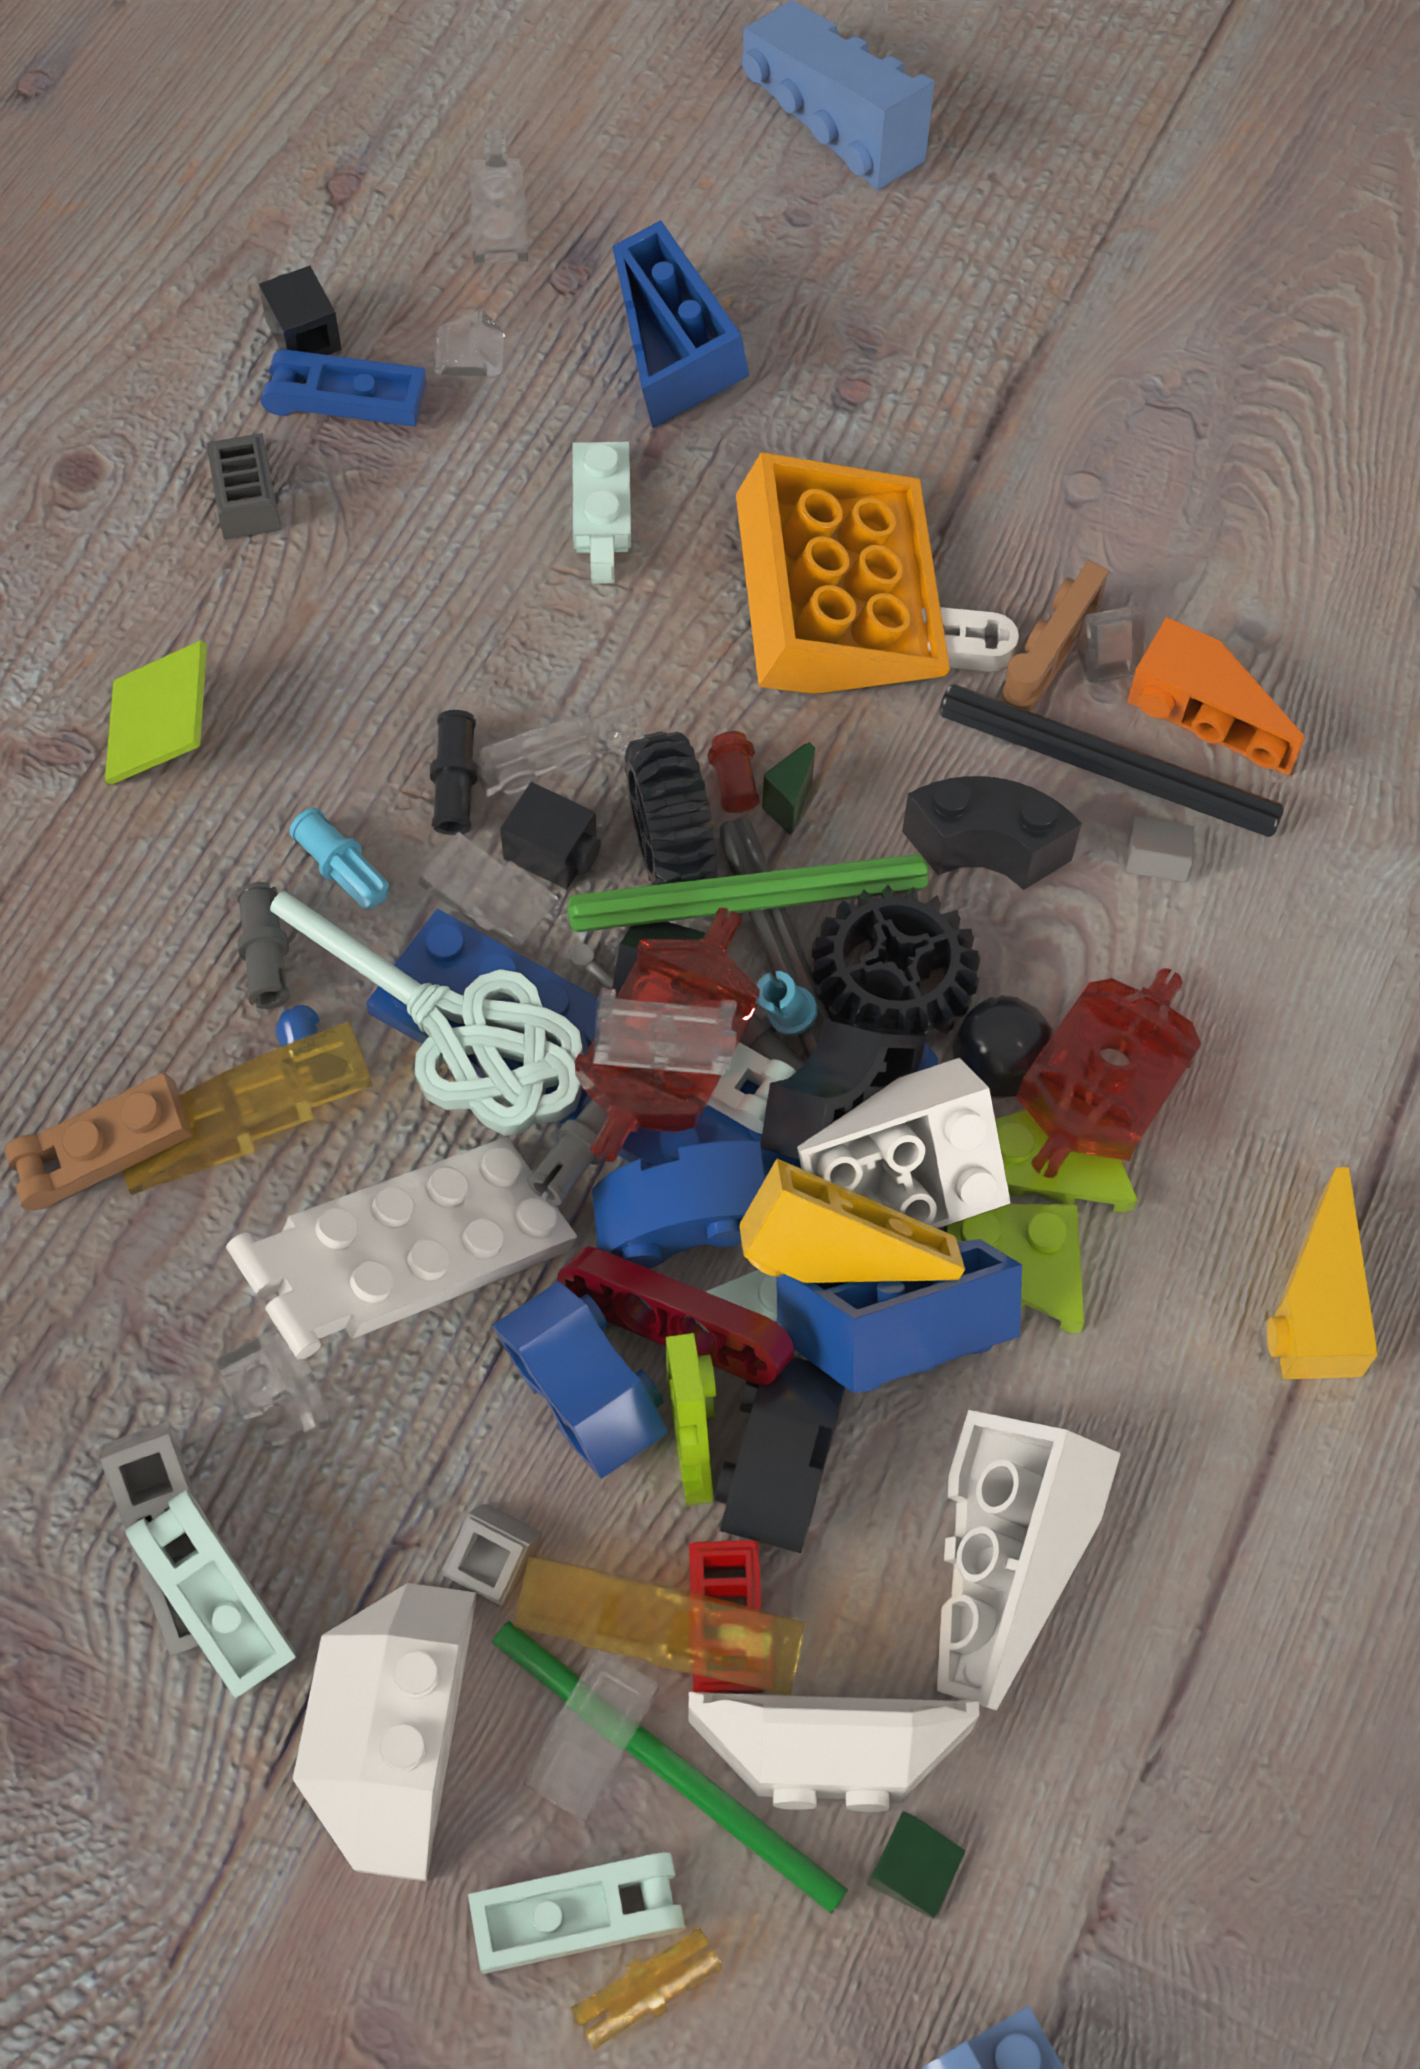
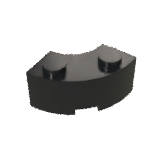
[902,776,1082,890]
[760,1020,926,1160]
[714,1356,846,1553]

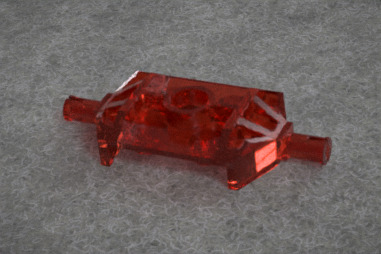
[574,908,760,1162]
[1016,968,1201,1178]

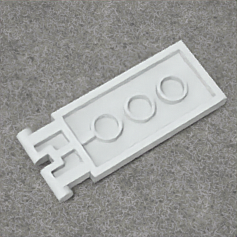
[226,1137,578,1360]

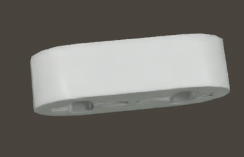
[921,607,1019,672]

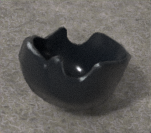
[952,995,1053,1097]

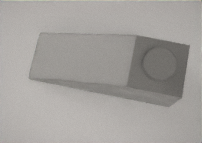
[100,1421,199,1657]

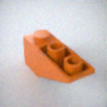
[1127,617,1305,776]

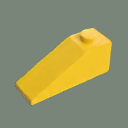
[739,1159,965,1283]
[1267,1167,1378,1380]

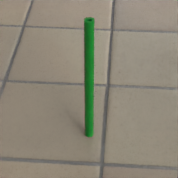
[492,1621,849,1914]

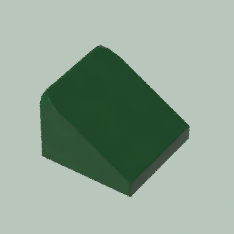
[762,742,815,834]
[868,1810,966,1920]

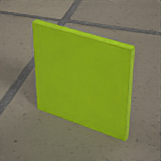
[105,640,207,785]

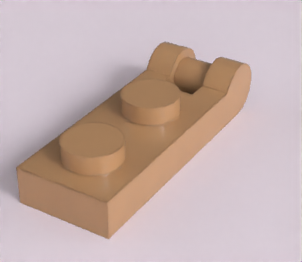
[1001,560,1109,712]
[4,1073,193,1210]

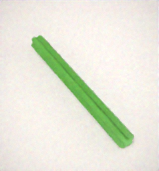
[567,854,929,932]

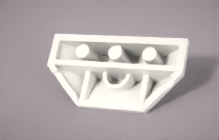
[293,1583,477,1882]
[688,1692,979,1812]

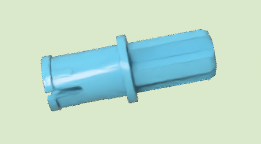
[289,808,389,910]

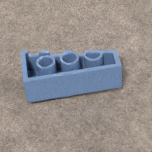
[742,0,935,191]

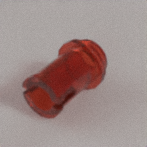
[707,731,760,813]

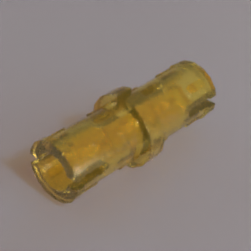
[570,1926,723,2052]

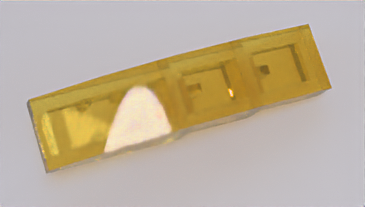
[123,1021,373,1195]
[514,1555,805,1695]

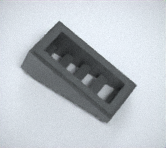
[206,433,281,539]

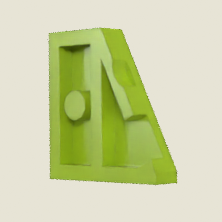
[995,1091,1138,1213]
[944,1204,1084,1333]
[666,1333,716,1507]

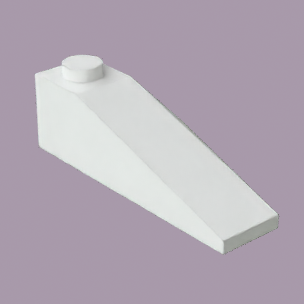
[937,1410,1121,1710]

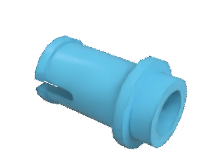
[755,971,818,1035]

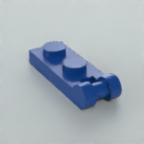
[260,350,427,426]

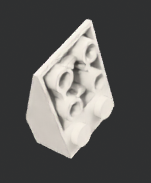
[797,1058,1010,1228]

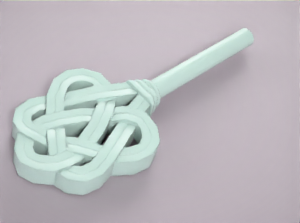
[270,891,584,1136]

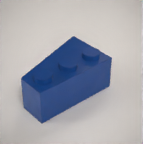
[612,220,750,429]
[776,1239,1022,1393]

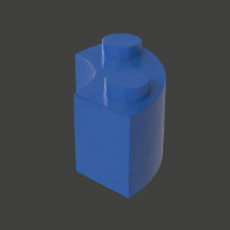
[592,1140,765,1269]
[492,1281,669,1479]

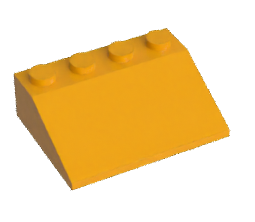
[736,452,950,694]

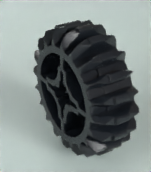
[624,731,718,886]
[810,884,980,1044]

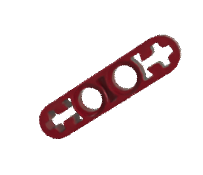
[557,1246,795,1385]

